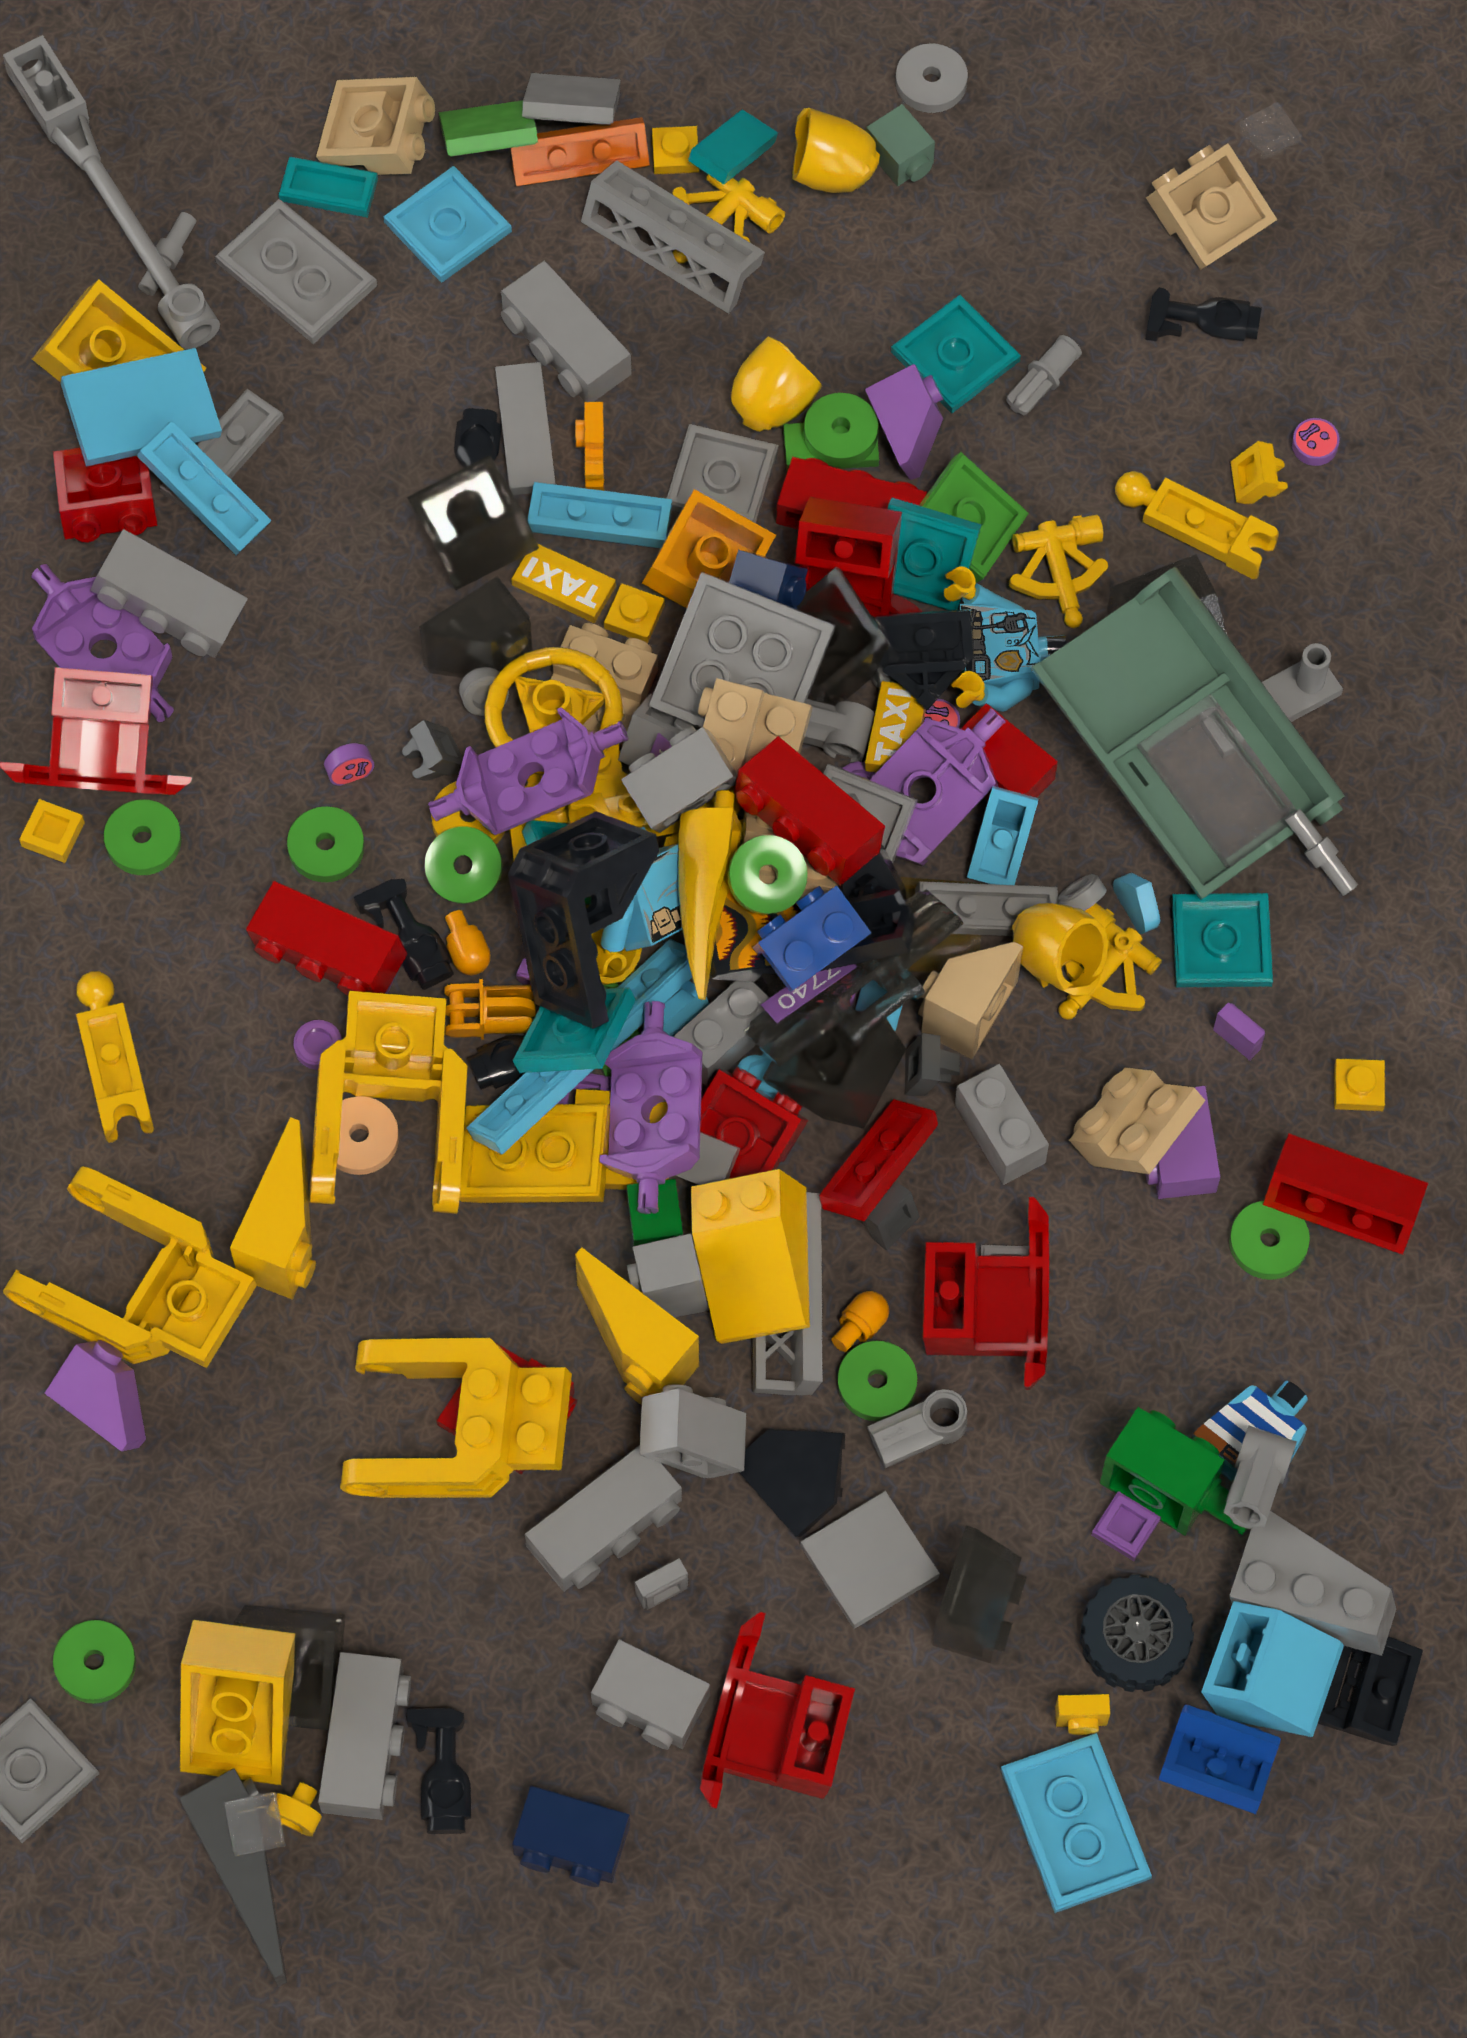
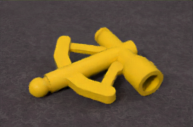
[673,174,785,263]
[1009,515,1108,628]
[1058,903,1162,1020]

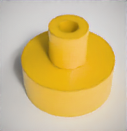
[267,1782,322,1836]

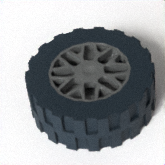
[1080,1574,1194,1692]

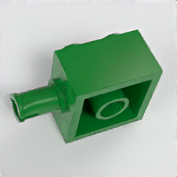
[1100,1407,1248,1536]

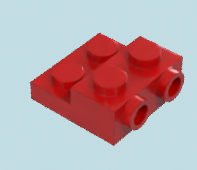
[53,448,158,542]
[700,1066,808,1179]

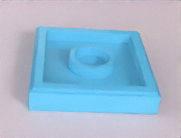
[383,166,512,283]

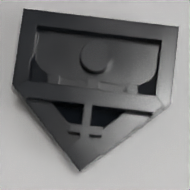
[876,609,974,710]
[821,873,915,971]
[739,1429,846,1538]

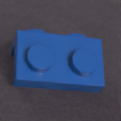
[752,885,871,993]
[1158,1705,1281,1814]

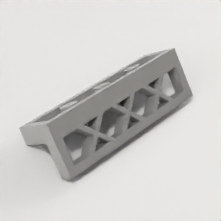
[581,160,765,314]
[753,1192,823,1395]

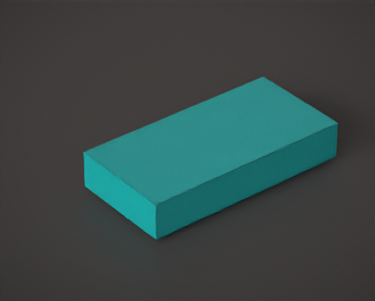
[688,109,778,184]
[279,156,378,218]

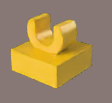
[1230,441,1288,504]

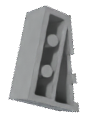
[1229,1511,1396,1656]

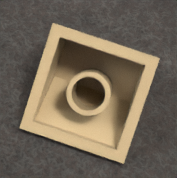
[918,942,1023,1059]

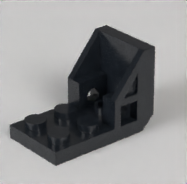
[508,811,659,1029]

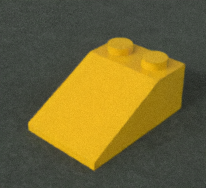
[32,279,206,382]
[230,1117,316,1300]
[691,1169,810,1344]
[575,1247,699,1405]
[180,1620,295,1785]

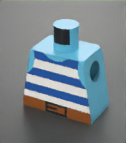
[1192,1381,1308,1481]

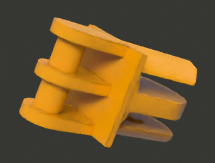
[444,979,536,1040]

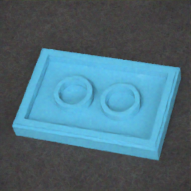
[60,348,222,467]
[1000,1733,1152,1913]

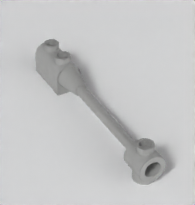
[3,35,220,349]

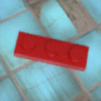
[819,1099,938,1221]

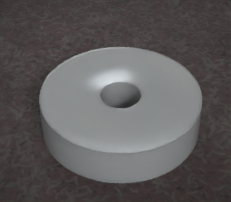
[896,43,968,113]

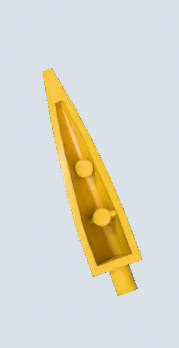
[678,790,742,1000]

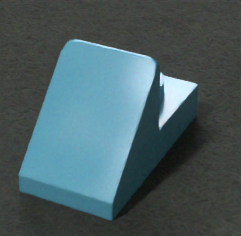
[967,786,1039,885]

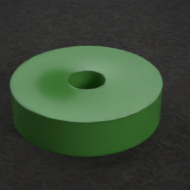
[804,393,878,467]
[104,799,182,875]
[287,806,364,882]
[425,826,503,904]
[727,835,808,915]
[1229,1201,1310,1280]
[837,1341,917,1421]
[53,1620,136,1703]

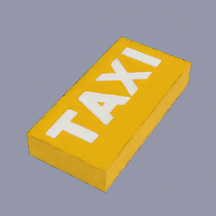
[511,542,616,624]
[865,681,926,772]

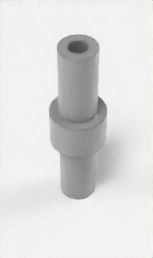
[138,212,196,296]
[1285,809,1358,896]

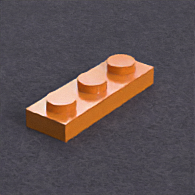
[510,117,650,186]

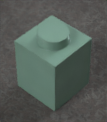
[866,104,935,187]

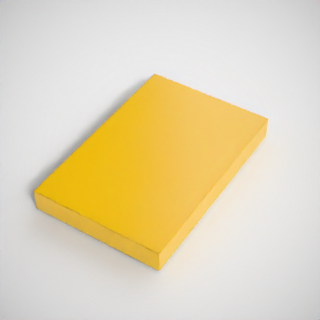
[459,1104,610,1203]

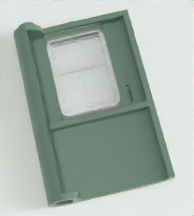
[1031,567,1345,900]

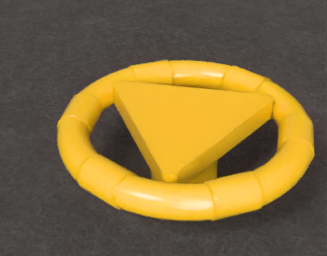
[484,647,623,775]

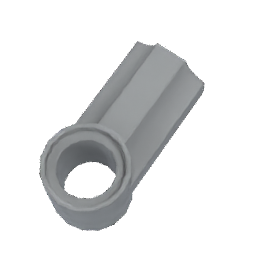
[803,699,875,763]
[867,1389,967,1468]
[1223,1425,1297,1529]

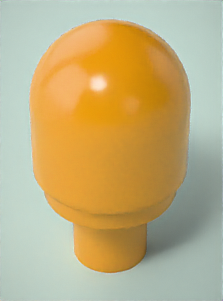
[445,910,491,976]
[831,1291,889,1352]

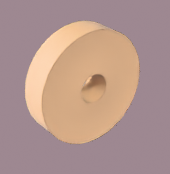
[336,1096,399,1175]

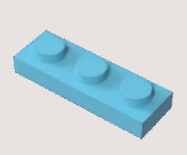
[137,421,272,556]
[527,482,672,548]

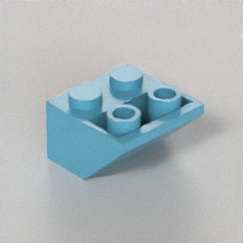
[1201,1601,1344,1737]

